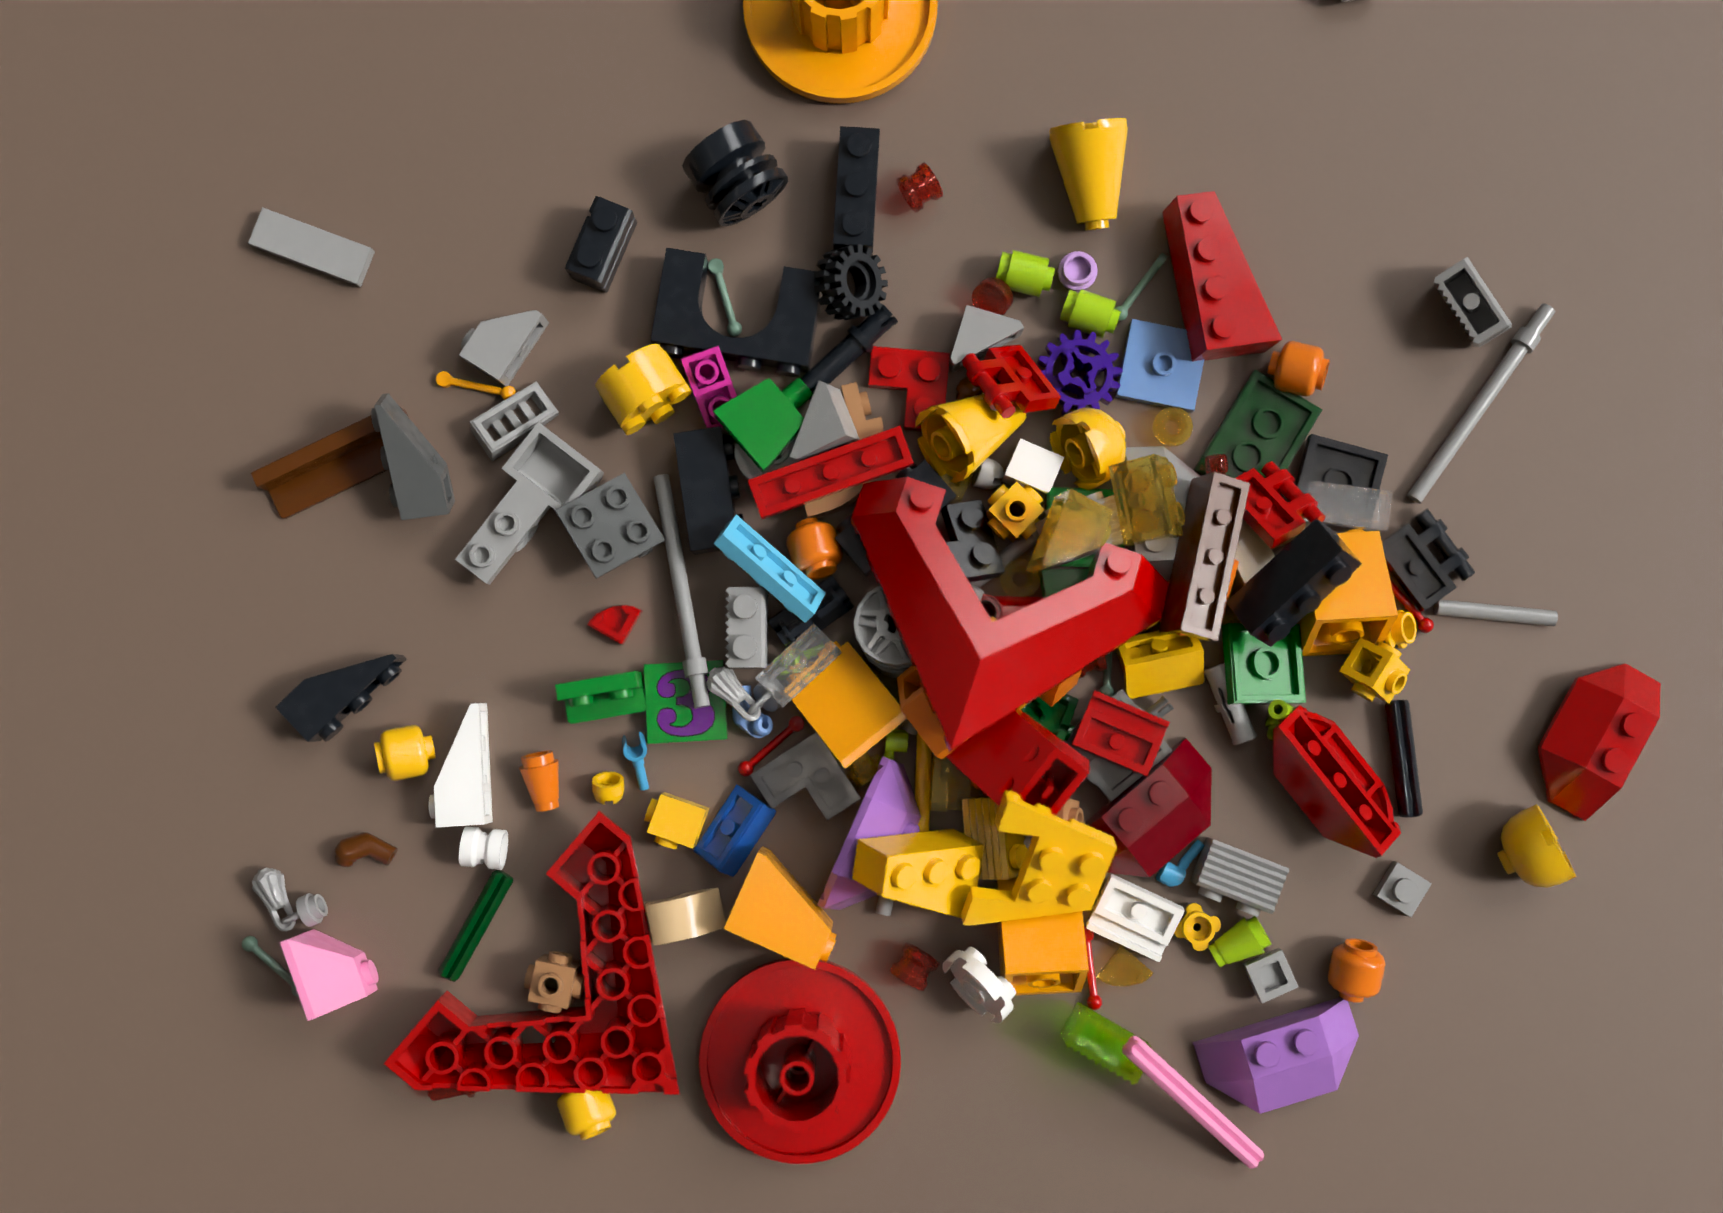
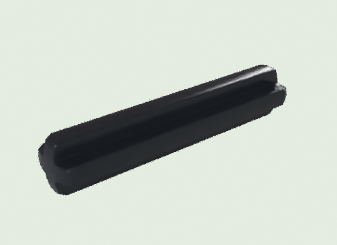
[1385,699,1423,818]

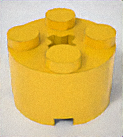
[595,344,692,435]

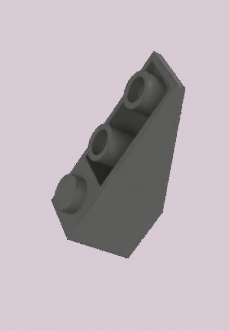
[371,393,455,520]

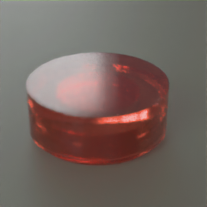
[972,277,1013,315]

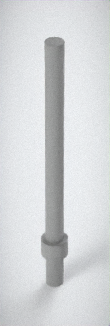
[1407,304,1555,504]
[653,474,710,709]

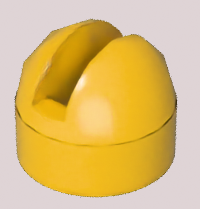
[592,771,624,805]

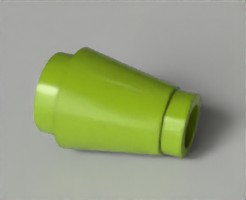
[1208,916,1272,967]

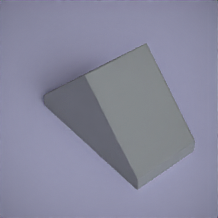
[949,305,1024,373]
[790,381,860,461]

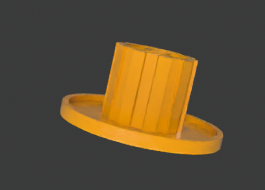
[743,0,938,104]

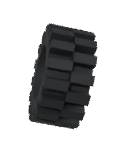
[813,244,888,321]

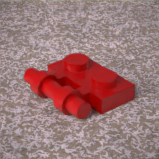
[962,344,1061,419]
[1235,461,1326,549]

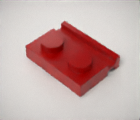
[1071,690,1170,777]

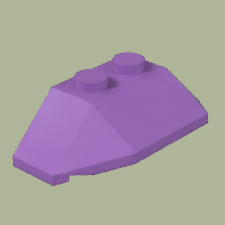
[817,757,921,910]
[1192,997,1359,1114]

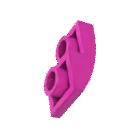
[681,345,737,428]

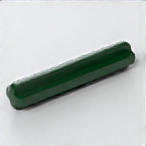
[438,870,513,982]

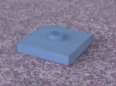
[1115,319,1204,413]

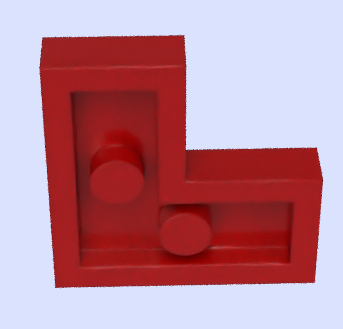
[868,346,950,431]

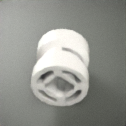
[459,826,508,870]

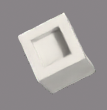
[1002,438,1064,493]

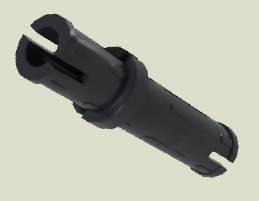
[800,303,898,401]

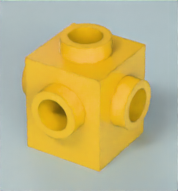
[986,481,1045,542]
[1339,637,1410,704]

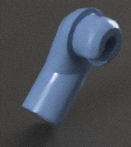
[732,685,773,738]

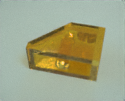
[1026,489,1113,573]

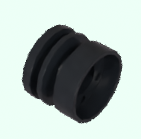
[682,120,788,226]

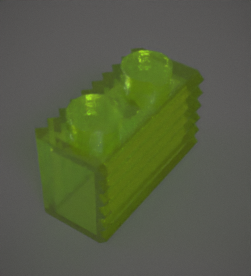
[1060,1002,1155,1085]

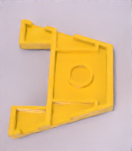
[961,791,1117,926]

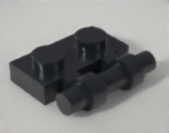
[1382,508,1475,612]

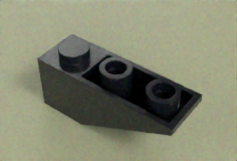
[275,654,407,742]

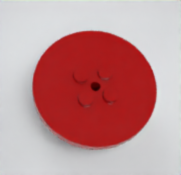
[699,958,901,1164]

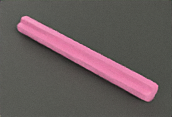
[1122,1036,1264,1169]

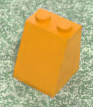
[1297,529,1398,656]
[785,641,907,768]
[724,846,837,970]
[996,877,1089,996]

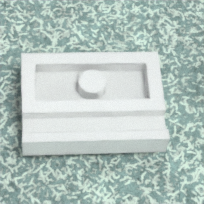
[1085,873,1185,962]

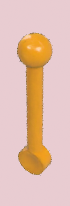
[436,371,516,400]

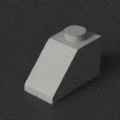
[459,310,549,386]

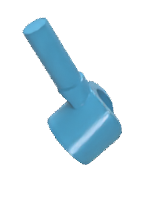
[622,732,649,791]
[1156,840,1205,887]

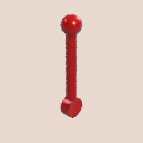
[1388,570,1434,633]
[738,716,804,777]
[1084,926,1102,1010]

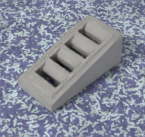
[470,381,559,461]

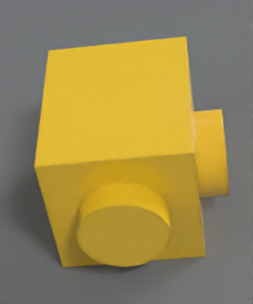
[644,792,709,849]

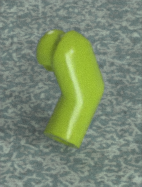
[1265,699,1295,741]

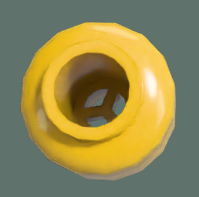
[374,725,436,781]
[557,1090,616,1140]

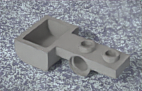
[455,422,604,585]

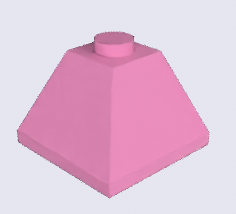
[280,929,379,1021]

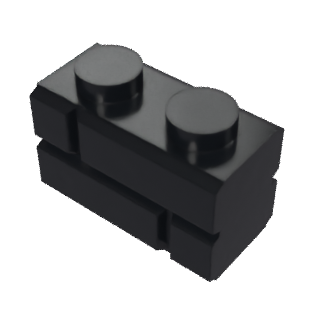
[565,196,637,293]

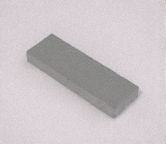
[248,207,375,287]

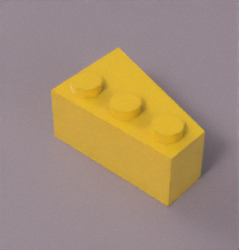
[852,829,984,918]

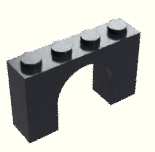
[651,248,822,377]

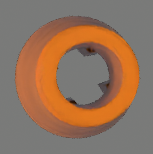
[519,750,559,812]

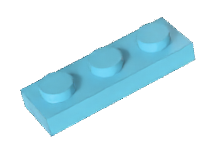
[713,514,826,623]

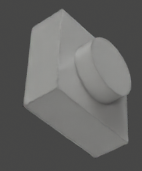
[1372,861,1432,918]
[1242,948,1298,1003]

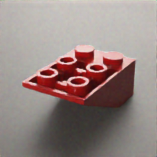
[946,708,1090,816]

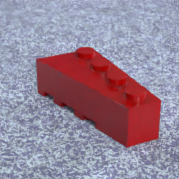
[1162,191,1283,362]

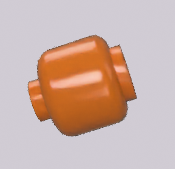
[1267,341,1330,397]
[786,518,843,580]
[1328,938,1385,1003]

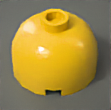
[1050,408,1126,490]
[1497,804,1576,887]

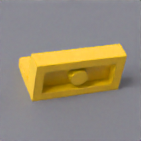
[1116,630,1204,699]

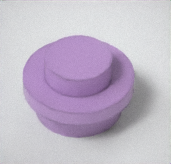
[1058,251,1098,291]

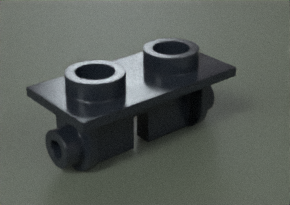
[768,575,854,653]

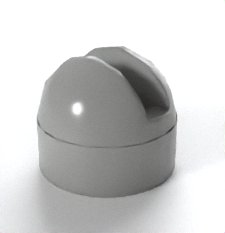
[972,458,1004,490]

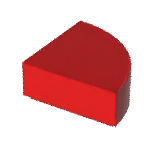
[587,605,643,645]

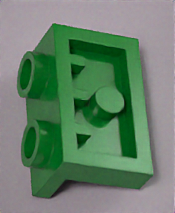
[555,671,646,724]

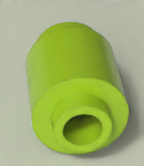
[995,250,1055,297]
[1060,289,1121,339]

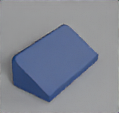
[693,785,776,877]

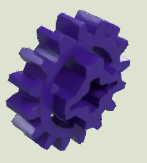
[1037,330,1123,415]

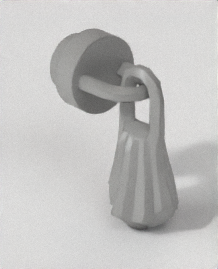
[706,667,786,721]
[252,867,328,931]

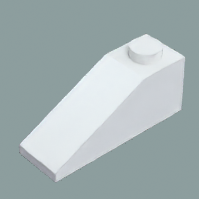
[429,703,493,827]

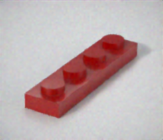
[748,426,914,519]

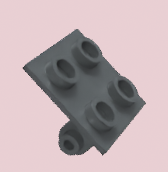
[555,473,665,579]

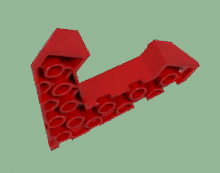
[851,477,1169,752]
[383,810,680,1095]

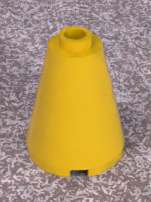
[1049,118,1128,231]
[915,394,1026,483]

